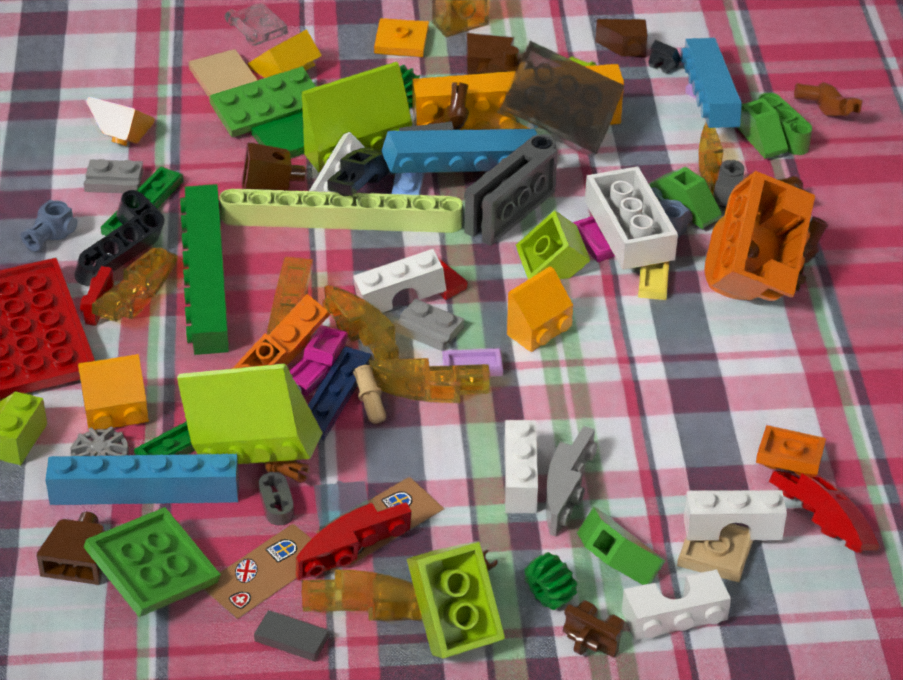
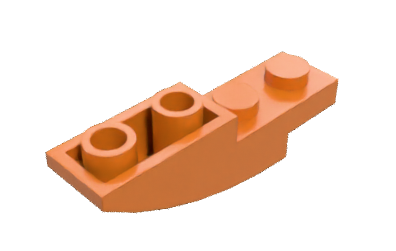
[232,294,330,369]

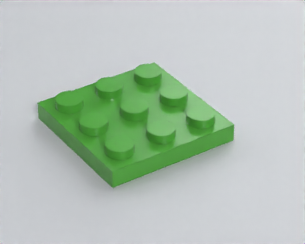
[84,507,221,618]

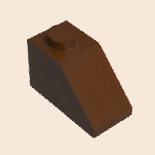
[595,19,648,57]

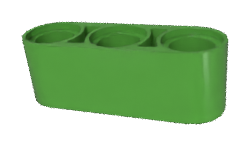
[758,92,812,155]

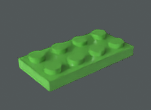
[209,66,316,138]

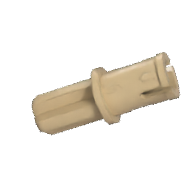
[353,365,386,424]

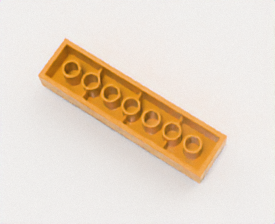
[412,64,624,130]

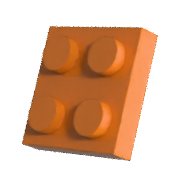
[756,425,826,475]

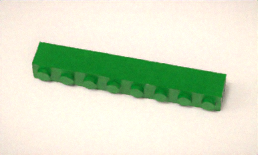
[180,184,229,355]

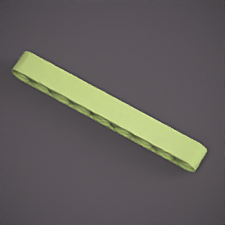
[219,189,463,233]

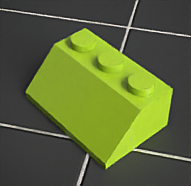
[407,541,505,658]

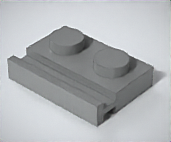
[83,159,144,193]
[393,299,464,351]

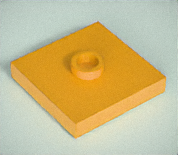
[374,18,429,57]

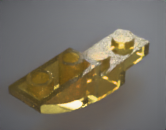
[92,247,178,322]
[322,285,399,373]
[369,358,490,403]
[302,570,423,621]

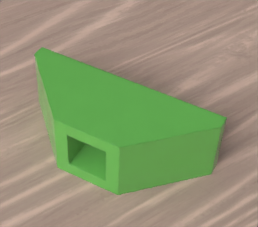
[737,98,788,159]
[649,167,722,229]
[577,507,666,585]

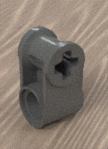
[713,160,745,207]

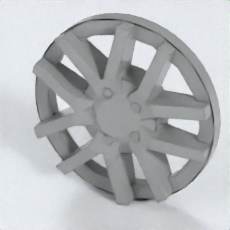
[70,427,129,456]

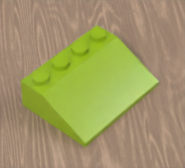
[302,61,412,172]
[177,364,323,464]

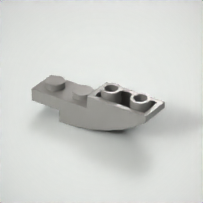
[546,426,597,537]

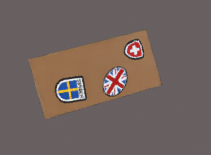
[316,477,444,566]
[203,524,311,619]

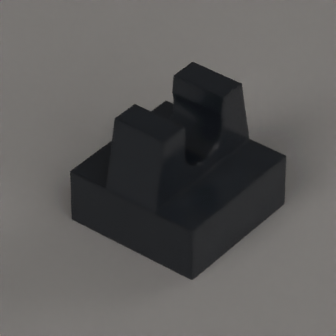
[648,40,681,74]

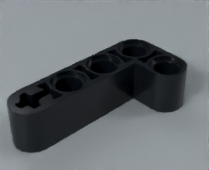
[74,190,165,286]

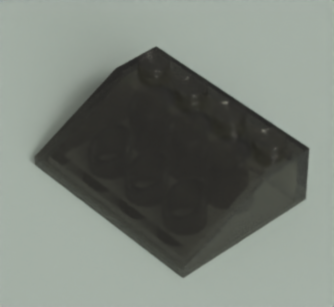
[497,41,624,157]

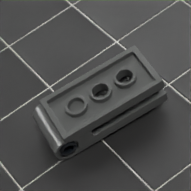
[464,134,558,246]

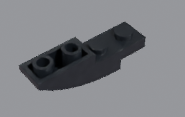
[327,147,390,196]

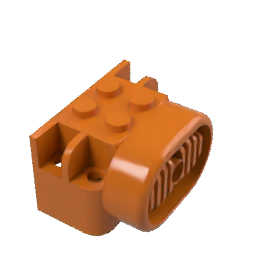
[704,171,815,301]

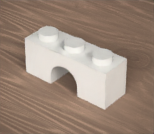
[353,249,446,318]
[504,420,538,513]
[684,490,787,540]
[622,570,731,640]

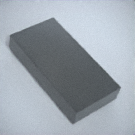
[254,610,329,662]

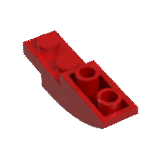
[769,471,879,553]
[296,502,412,581]

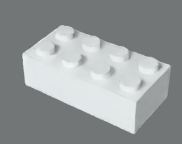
[585,166,678,270]

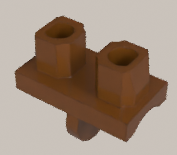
[563,600,625,658]

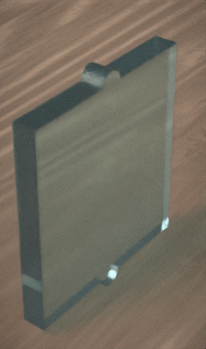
[314,481,368,531]

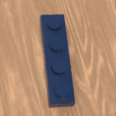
[308,346,372,440]

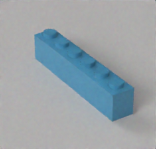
[680,38,742,128]
[382,129,537,173]
[45,454,239,505]

